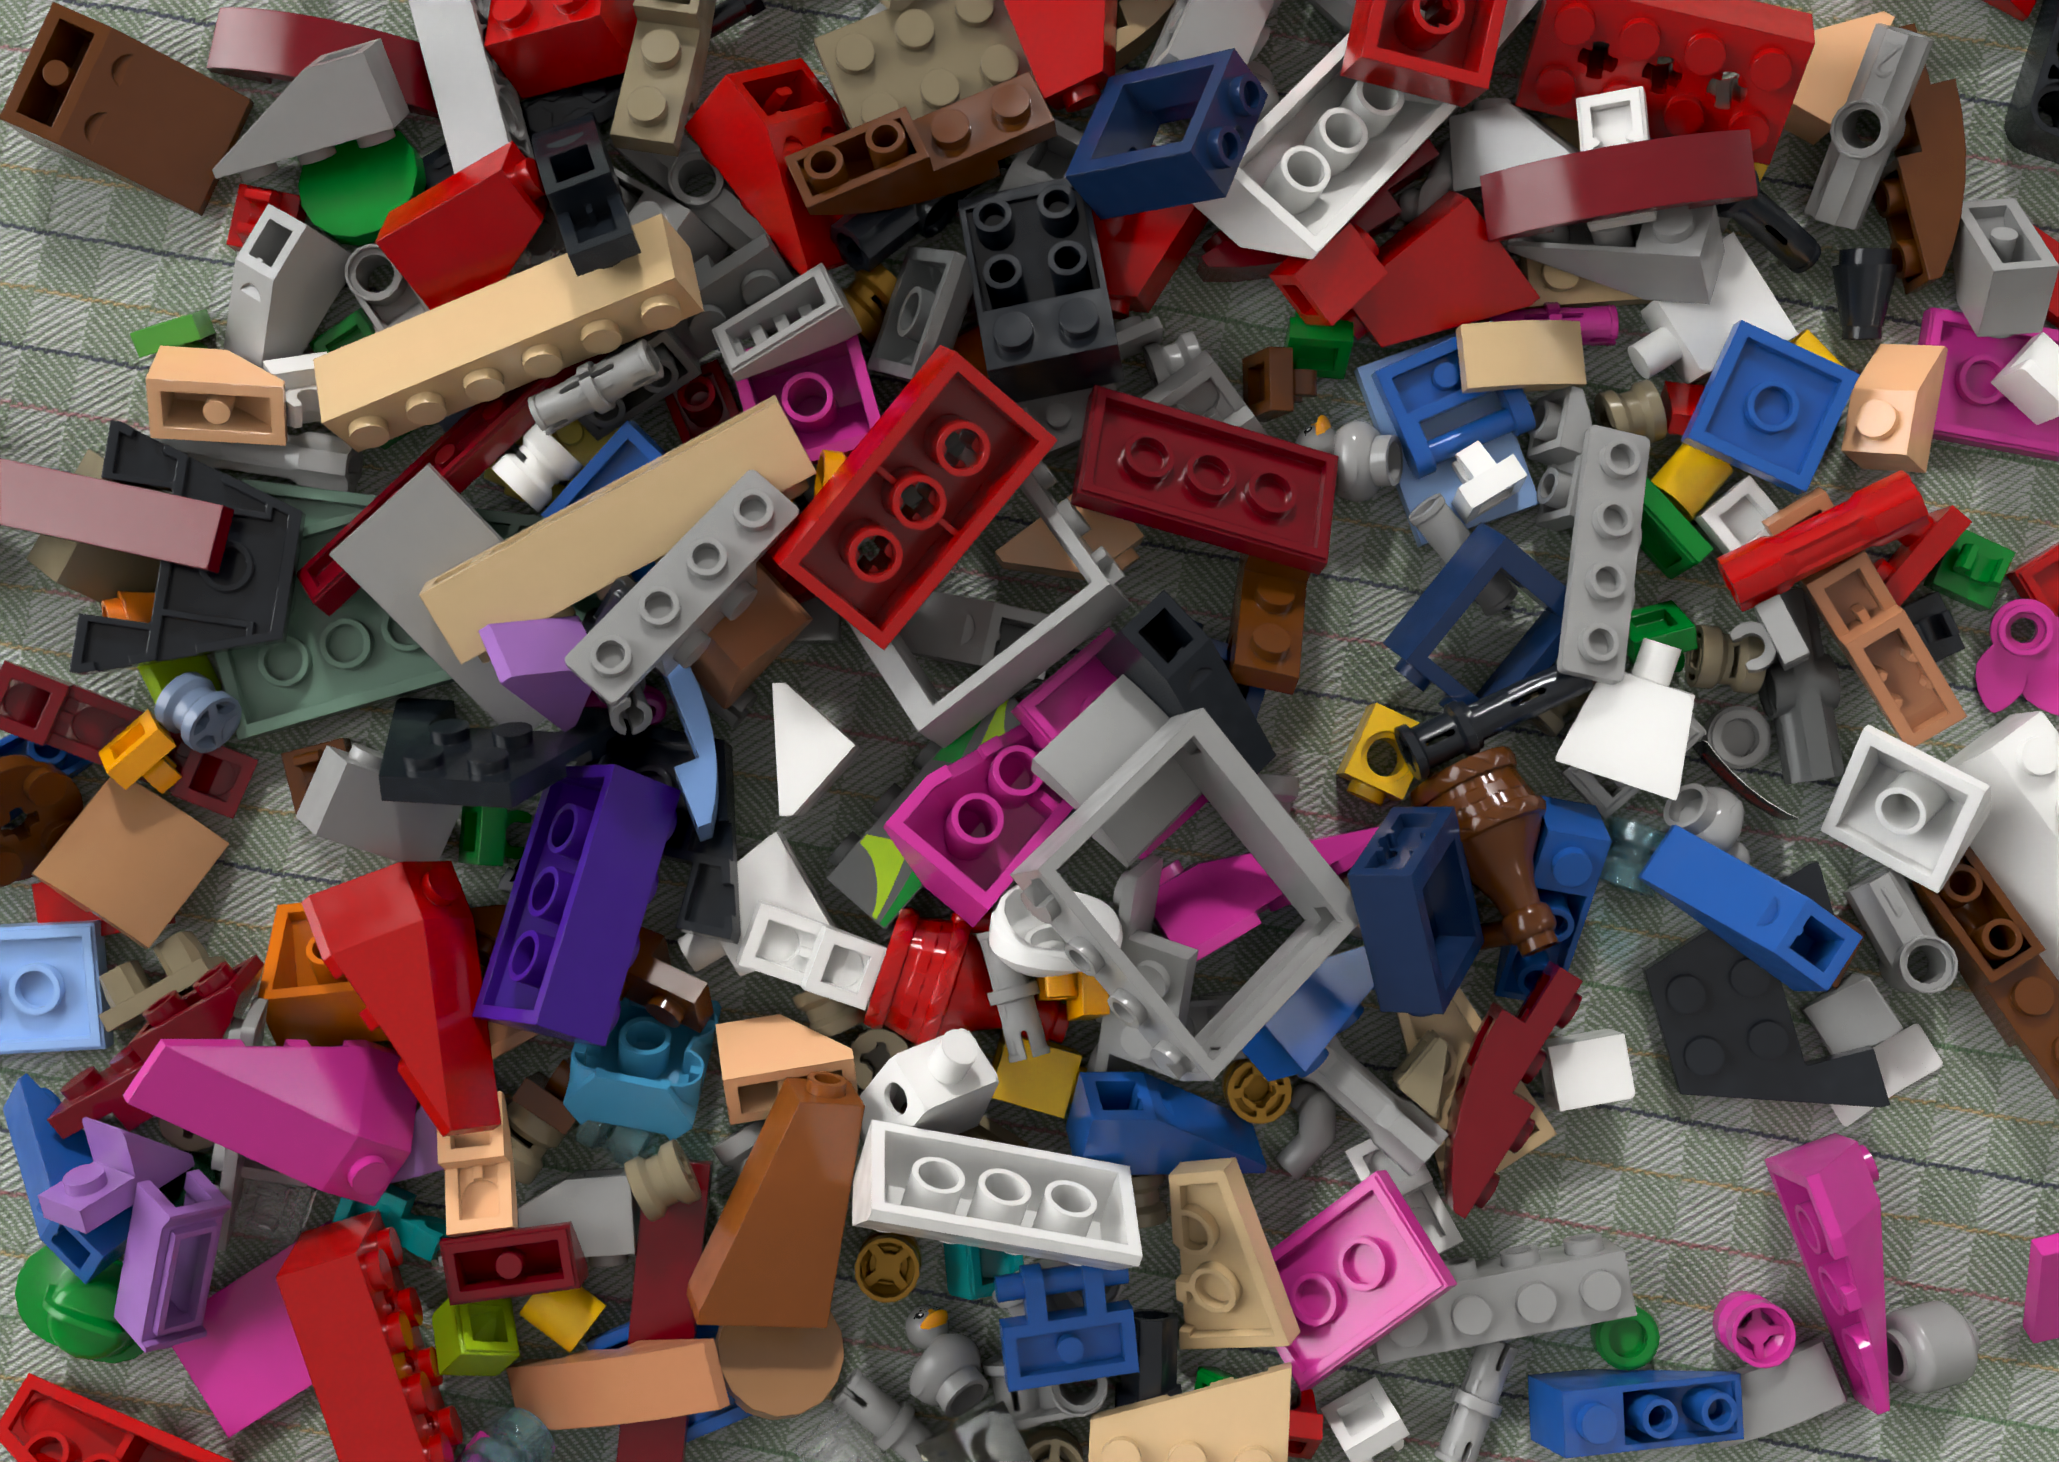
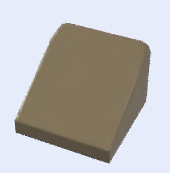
[1391,1029,1448,1118]

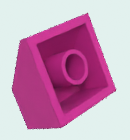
[735,334,881,465]

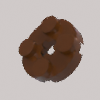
[0,754,84,887]

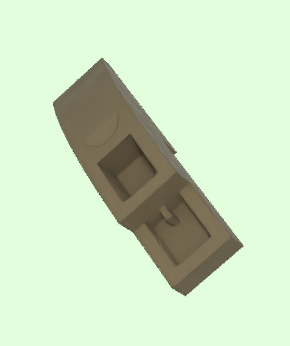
[610,0,716,157]

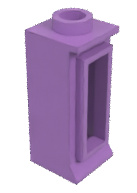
[113,1169,232,1353]

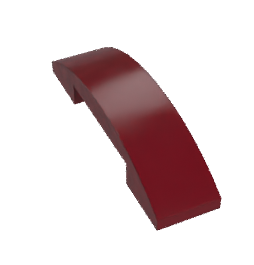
[206,7,439,118]
[1480,129,1758,243]
[0,660,259,819]

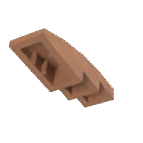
[1761,487,1967,747]
[506,1338,730,1430]

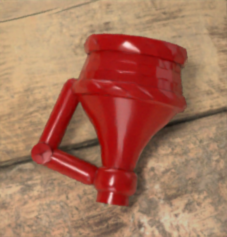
[863,907,1070,1046]

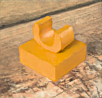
[98,709,182,794]
[1036,972,1110,1021]

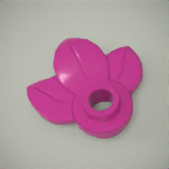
[1975,599,2059,716]

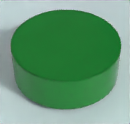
[1590,1304,1660,1370]

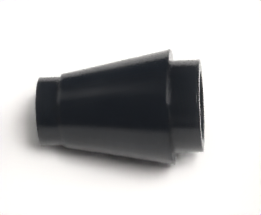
[1832,248,1898,340]

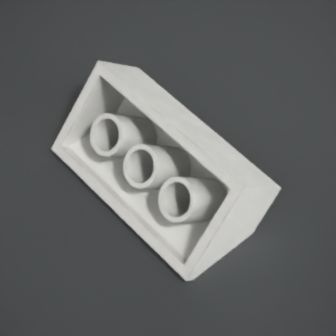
[1192,33,1458,259]
[1945,711,2059,981]
[852,1120,1143,1271]

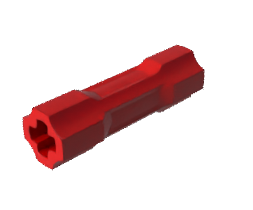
[1716,470,1929,612]

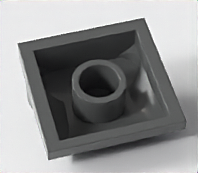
[867,246,974,383]

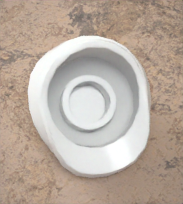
[988,884,1123,977]

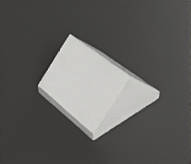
[772,683,864,817]
[1820,724,1991,893]

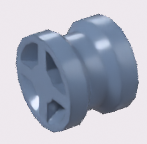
[155,672,242,753]

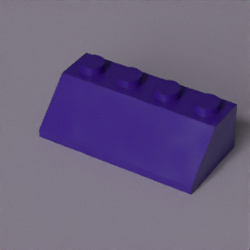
[472,764,681,1047]

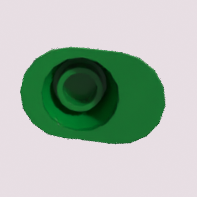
[15,1246,144,1364]

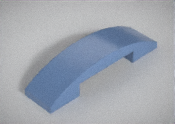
[661,664,719,842]

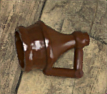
[1410,746,1559,958]

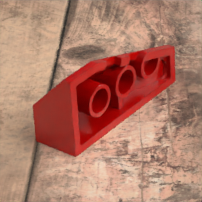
[301,861,501,1137]
[0,1373,234,1462]

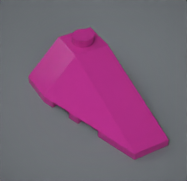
[883,724,1073,928]
[1154,825,1380,961]
[123,1039,417,1206]
[1764,1133,1890,1415]

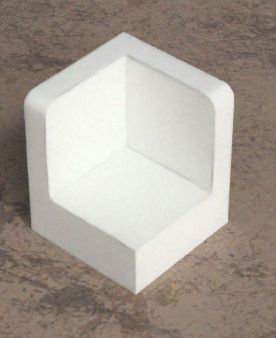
[1990,332,2059,425]
[1539,1029,1635,1111]

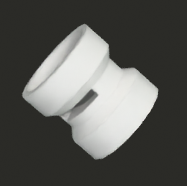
[491,423,584,512]

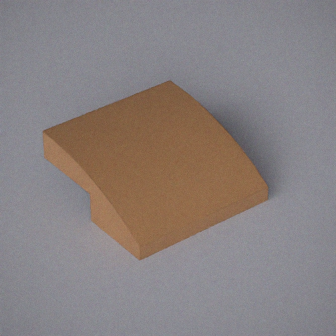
[31,776,230,949]

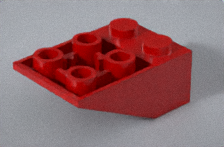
[484,0,637,99]
[684,58,847,276]

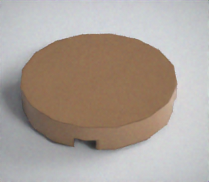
[715,1311,844,1420]

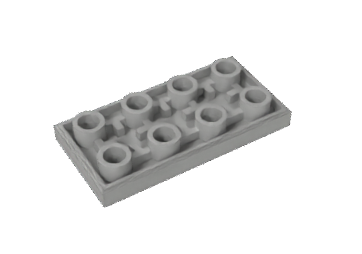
[329,463,582,729]

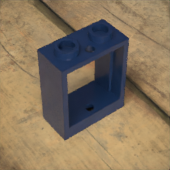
[1064,48,1268,220]
[1383,522,1566,708]
[1347,806,1484,1017]

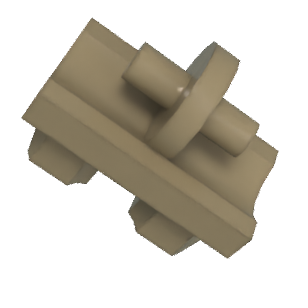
[98,931,226,1032]

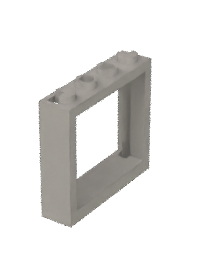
[847,429,1131,748]
[1010,708,1359,1081]

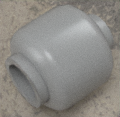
[1886,1300,1980,1394]

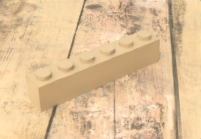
[313,213,704,453]
[419,395,817,664]

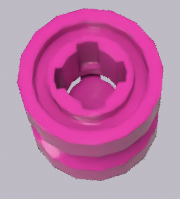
[1712,1290,1796,1369]

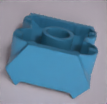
[563,998,722,1140]

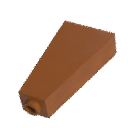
[686,1072,865,1328]

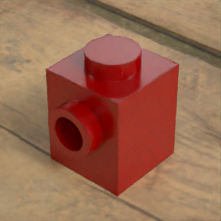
[1269,223,1388,326]

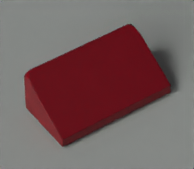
[439,1221,589,1306]

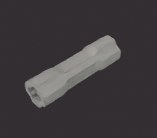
[155,431,364,493]
[1301,1035,1449,1177]

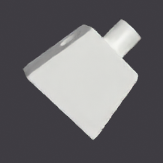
[1628,232,1798,384]
[1555,638,1695,801]
[677,832,838,976]
[859,1028,999,1143]

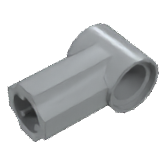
[1843,868,1958,994]

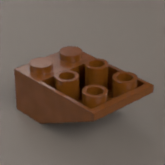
[0,2,254,216]

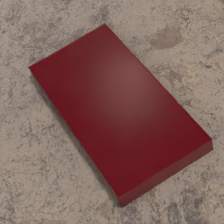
[1070,385,1339,575]

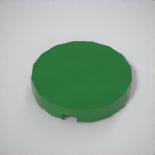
[298,128,427,246]

